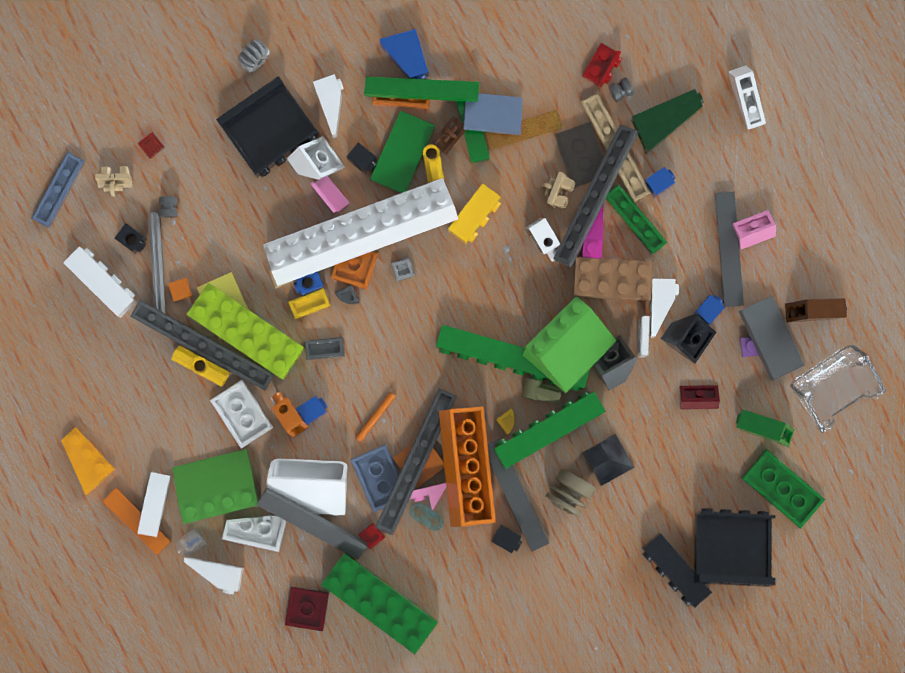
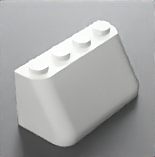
[267,459,348,516]

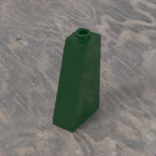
[631,89,704,154]

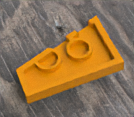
[61,427,115,496]

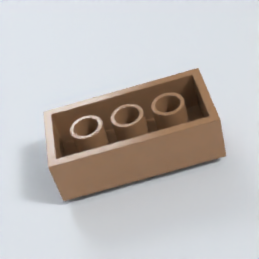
[573,257,653,302]

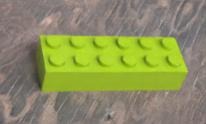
[186,283,305,380]

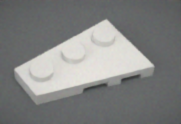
[222,516,286,552]

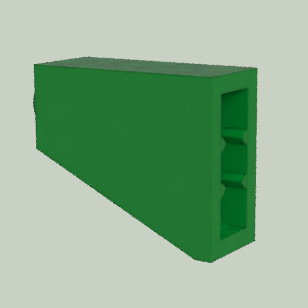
[736,409,795,448]

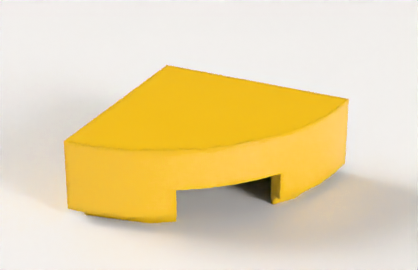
[496,409,515,435]

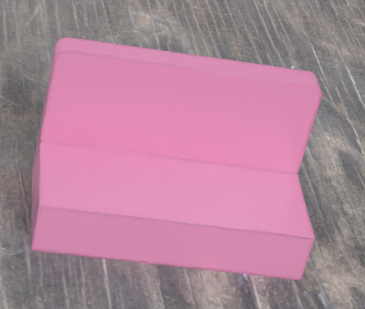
[310,176,350,216]
[733,210,776,250]

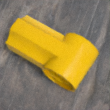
[423,145,444,183]

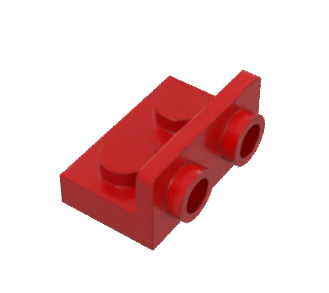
[582,43,622,88]

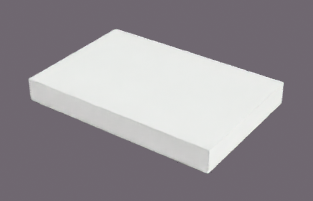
[210,379,274,449]

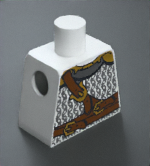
[525,218,560,262]

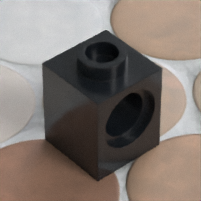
[346,142,377,174]
[114,223,147,254]
[491,525,522,554]

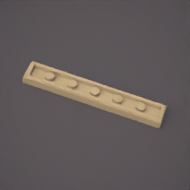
[581,93,651,202]

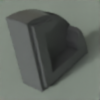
[335,285,360,304]

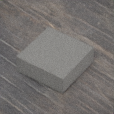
[391,258,415,282]

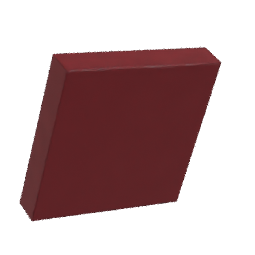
[285,587,329,631]

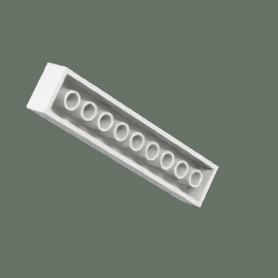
[263,178,458,286]

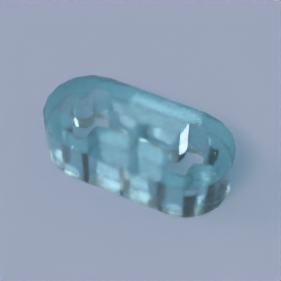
[410,503,444,531]

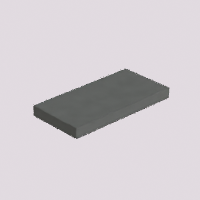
[738,296,805,381]

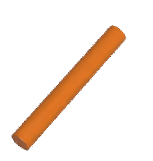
[355,392,396,442]

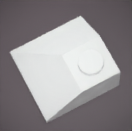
[287,136,345,180]

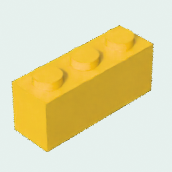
[448,183,502,245]

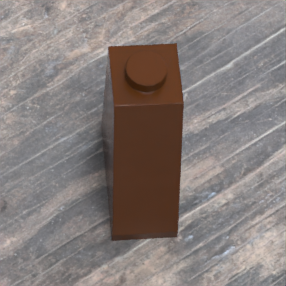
[785,298,847,323]

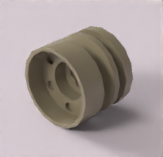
[545,468,597,517]

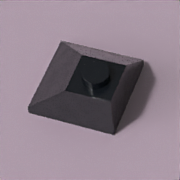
[661,314,717,364]
[582,434,635,486]

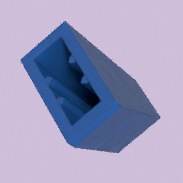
[379,29,429,79]

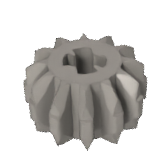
[238,39,270,72]

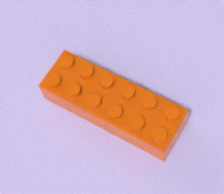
[439,406,496,527]

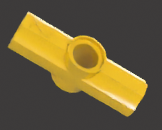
[171,345,230,387]

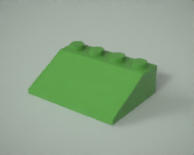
[523,296,617,393]
[172,449,259,524]

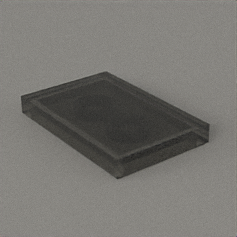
[554,122,603,188]

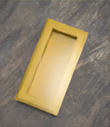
[288,288,331,320]

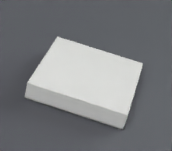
[637,316,650,358]

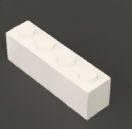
[63,246,137,318]

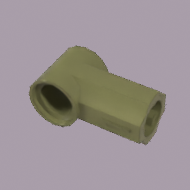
[521,378,562,405]

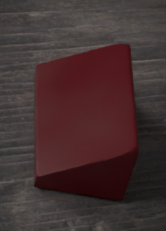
[680,385,720,409]

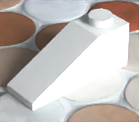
[728,66,766,130]
[313,74,344,138]
[650,279,679,338]
[184,557,244,594]

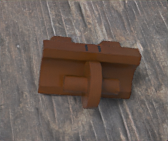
[432,116,466,155]

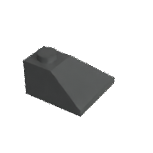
[593,335,637,391]

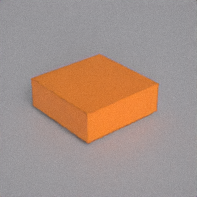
[168,278,193,302]

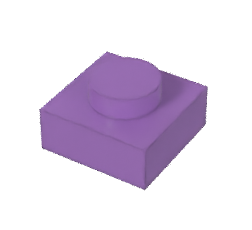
[739,337,759,358]

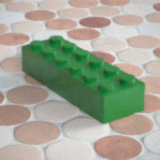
[321,553,438,655]

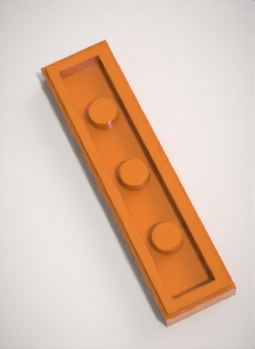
[102,487,171,555]

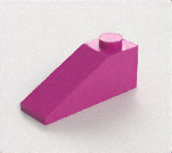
[581,204,604,259]

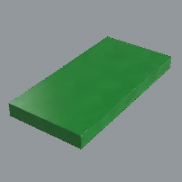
[370,110,435,194]
[741,449,826,529]

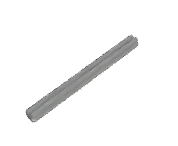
[149,212,166,314]

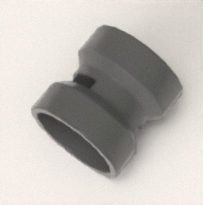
[608,77,634,103]
[159,196,178,218]

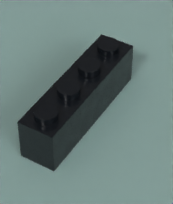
[642,533,712,608]

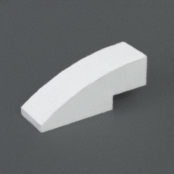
[138,472,170,537]

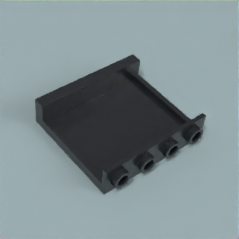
[216,76,319,178]
[694,508,776,587]

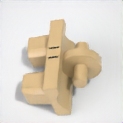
[95,166,133,197]
[541,172,575,209]

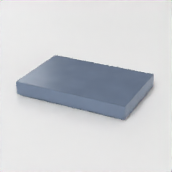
[463,93,523,135]
[351,444,399,513]

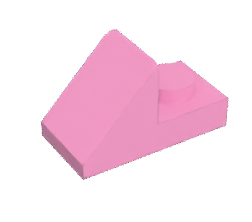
[410,483,446,510]

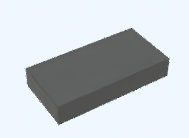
[305,337,345,360]

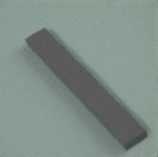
[553,125,638,267]
[130,300,275,391]
[375,388,457,536]

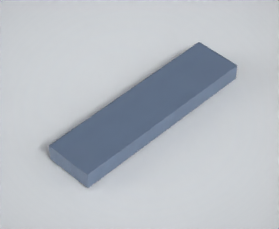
[31,152,85,228]

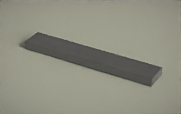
[715,192,744,307]
[488,439,549,551]
[257,488,368,559]

